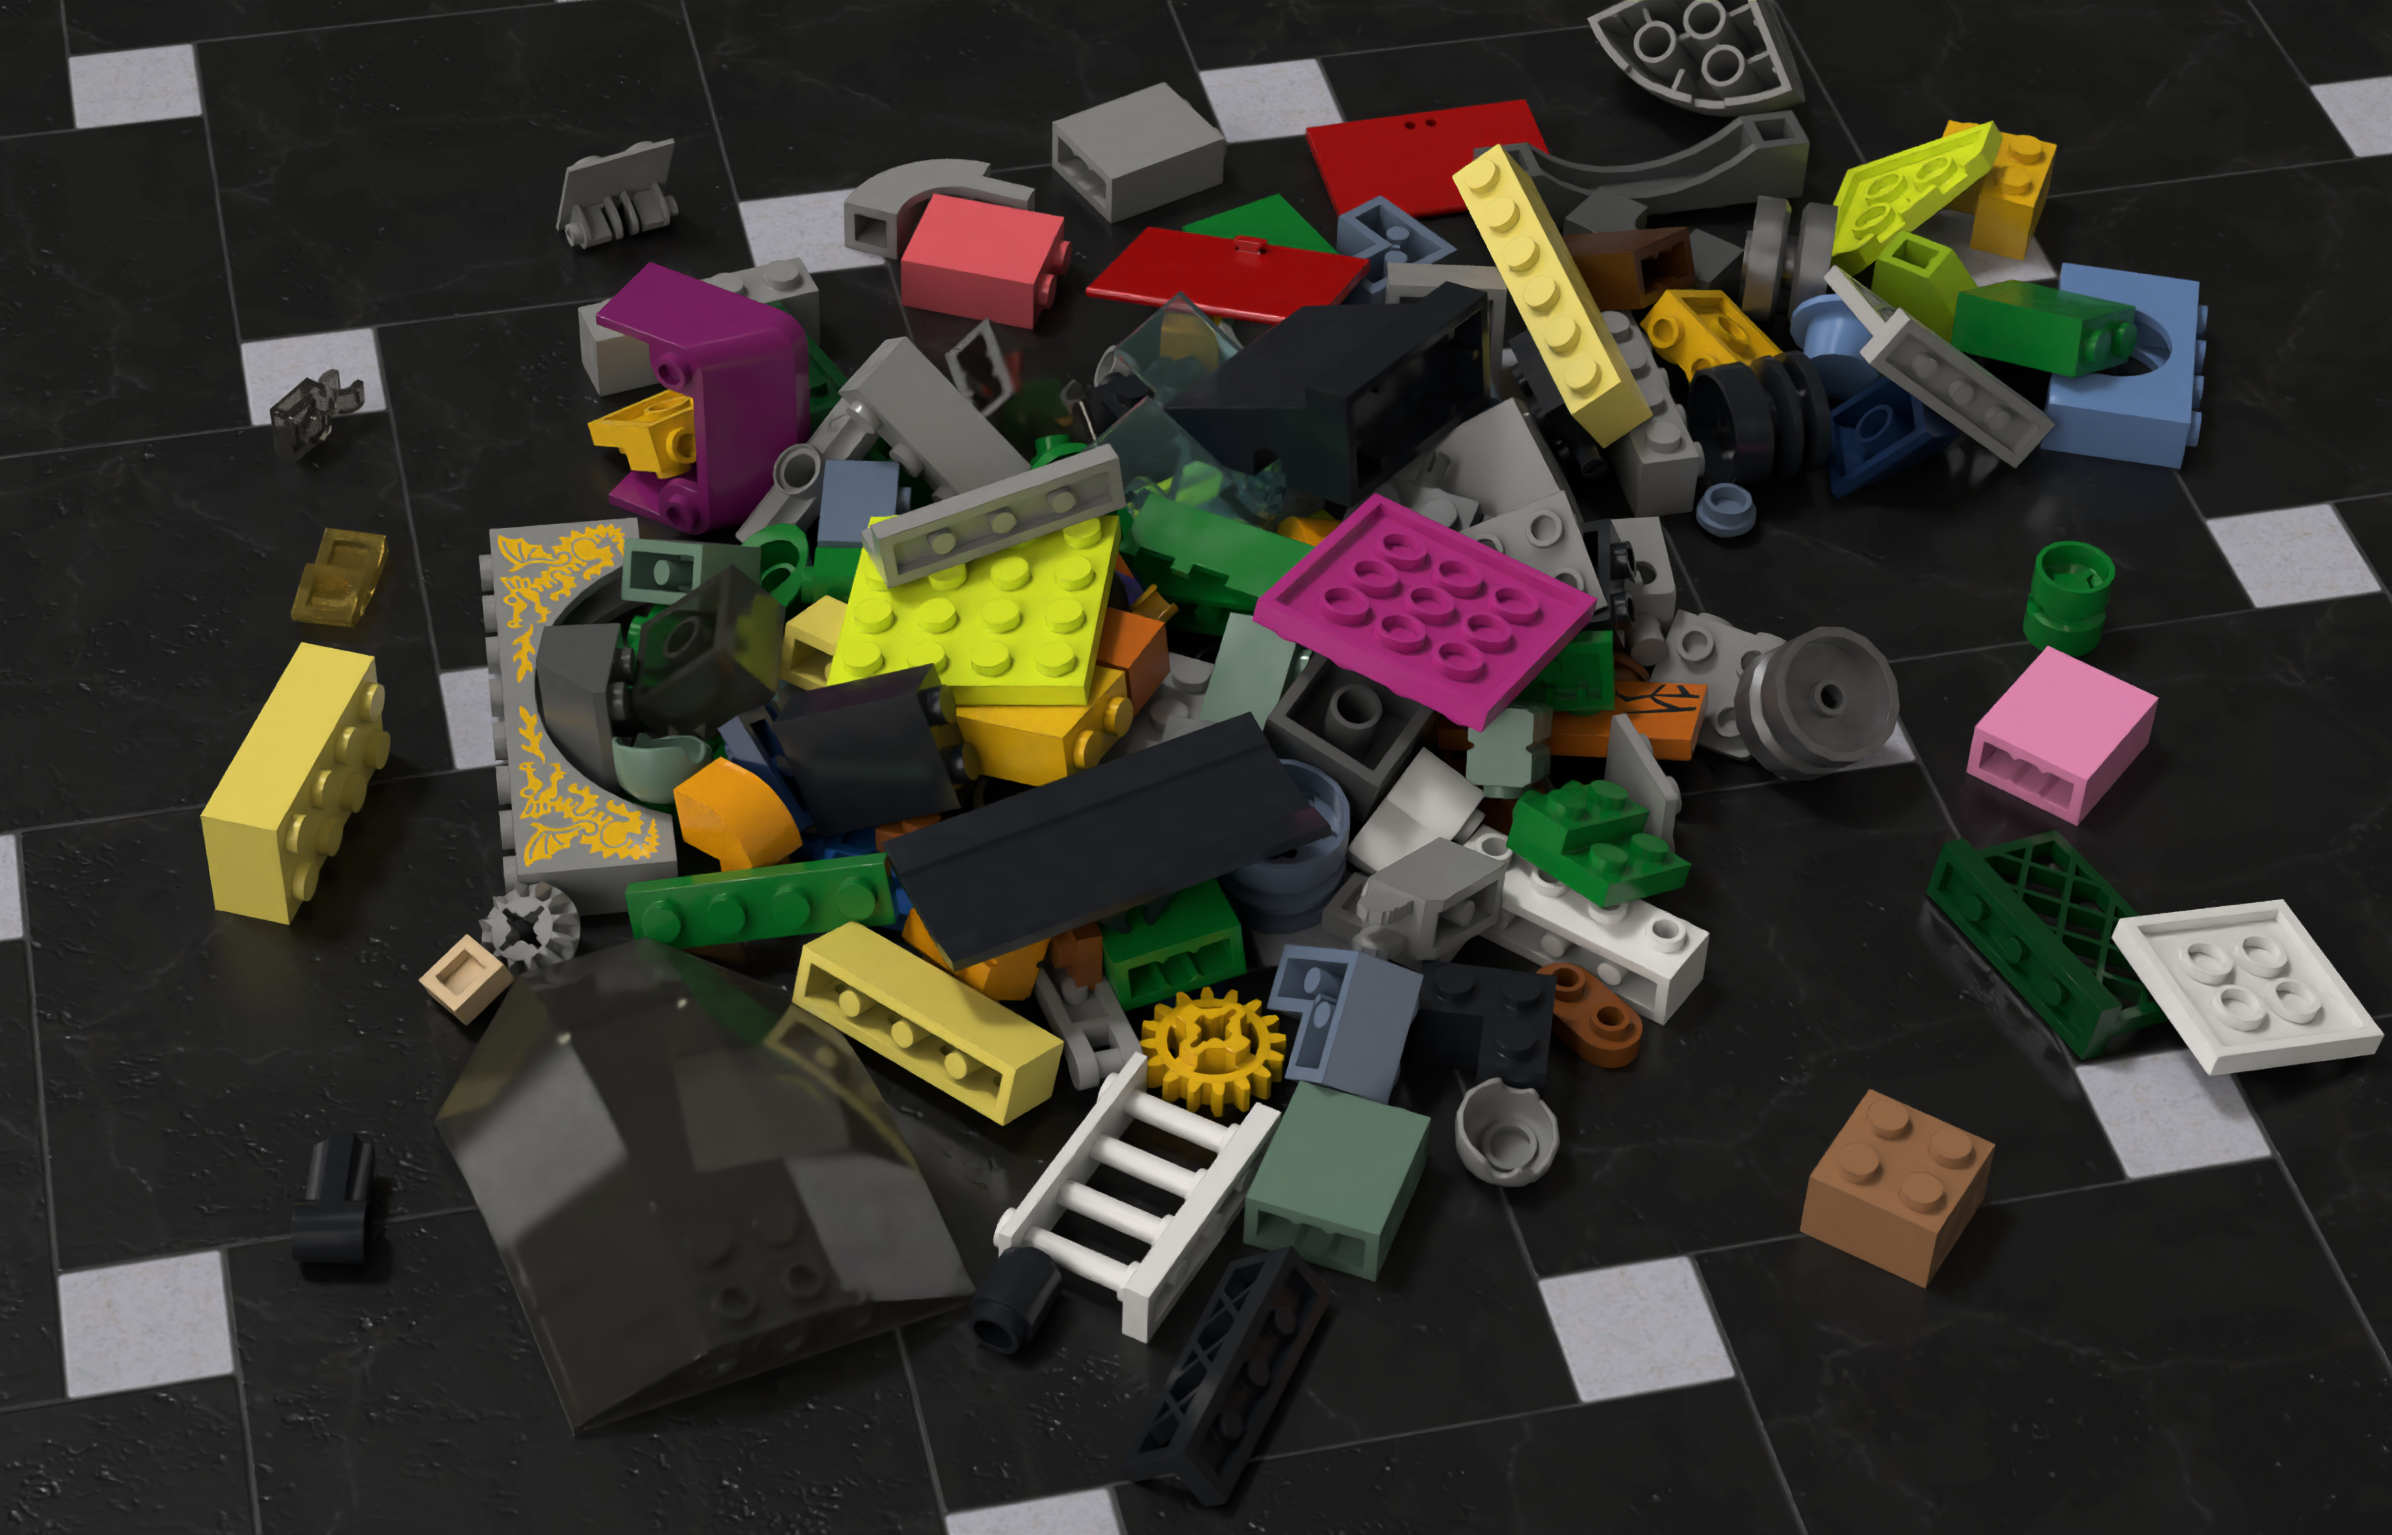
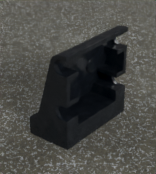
[1149,281,1491,508]

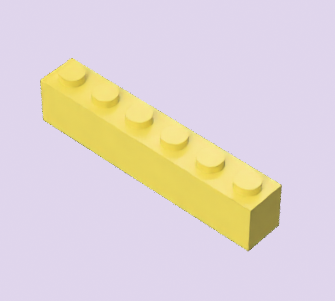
[1452,143,1653,448]

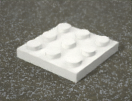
[2111,899,2384,1076]

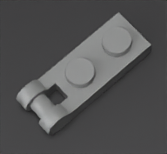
[1032,948,1143,1091]

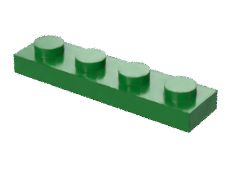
[624,852,900,954]

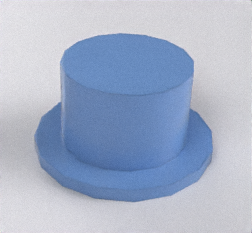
[1790,294,1881,400]

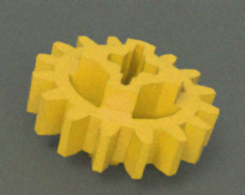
[1139,987,1286,1117]

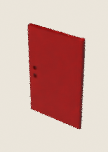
[1305,99,1550,219]
[1086,227,1371,326]

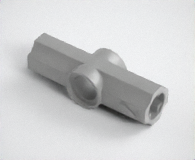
[735,397,880,543]

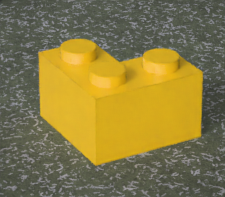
[1942,120,2057,261]

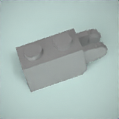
[1351,837,1507,961]

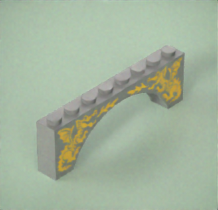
[479,517,678,921]

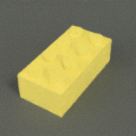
[201,642,390,925]

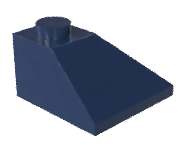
[1827,376,1964,499]

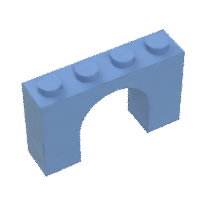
[2040,262,2208,469]

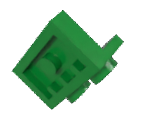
[1513,631,1616,716]

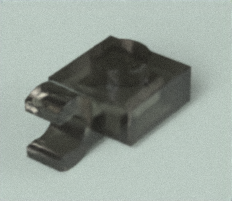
[269,369,365,464]

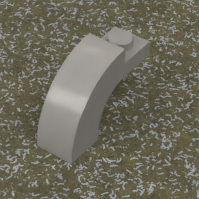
[844,159,1035,260]

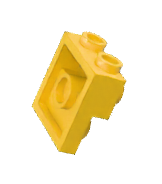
[1639,290,1783,384]
[588,389,696,479]

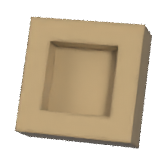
[418,934,515,1026]

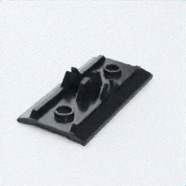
[883,711,1332,972]

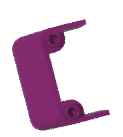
[596,262,811,535]

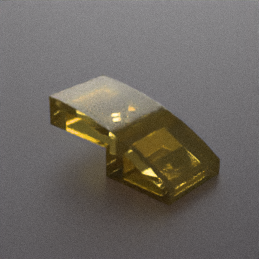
[290,528,389,628]

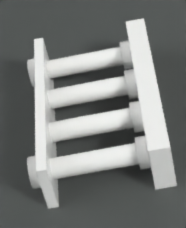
[993,1051,1281,1344]

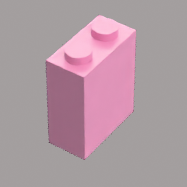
[1966,646,2159,826]

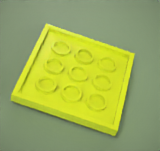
[826,515,1122,705]

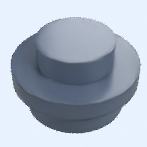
[1696,483,1756,538]

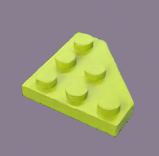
[1830,121,2003,276]

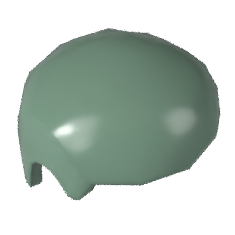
[611,733,714,804]

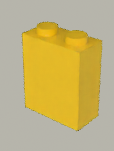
[956,665,1133,787]

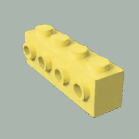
[792,920,1065,1126]

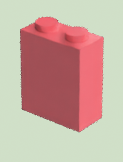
[901,193,1072,330]

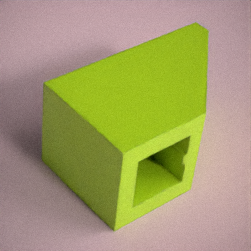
[1871,229,1978,344]

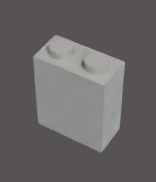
[1052,82,1227,224]

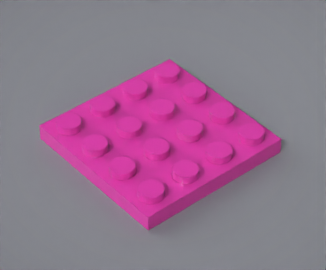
[1252,493,1598,733]

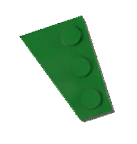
[1118,493,1316,637]

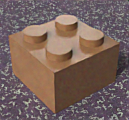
[1800,1089,1996,1289]

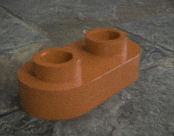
[1536,963,1643,1068]

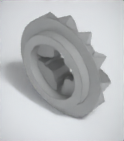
[478,881,581,986]

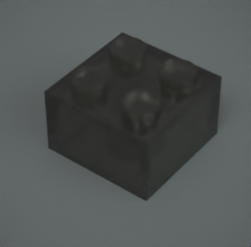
[629,564,786,741]

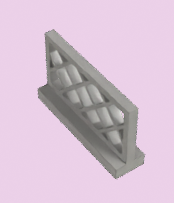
[1823,265,2055,469]

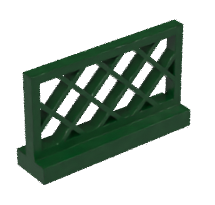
[1926,830,2169,1060]

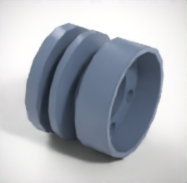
[1215,759,1350,934]

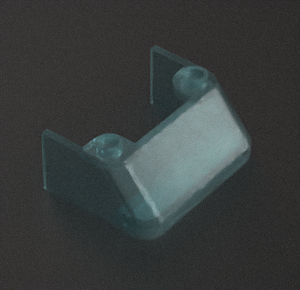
[1080,291,1287,529]

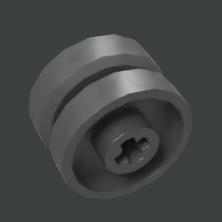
[1740,195,1838,323]
[1734,627,1900,780]

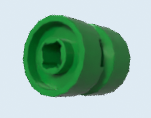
[2023,541,2115,657]

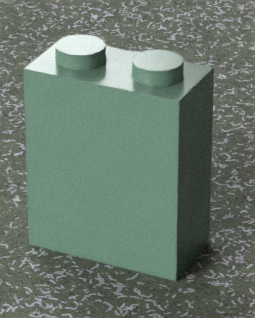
[1243,1080,1431,1282]

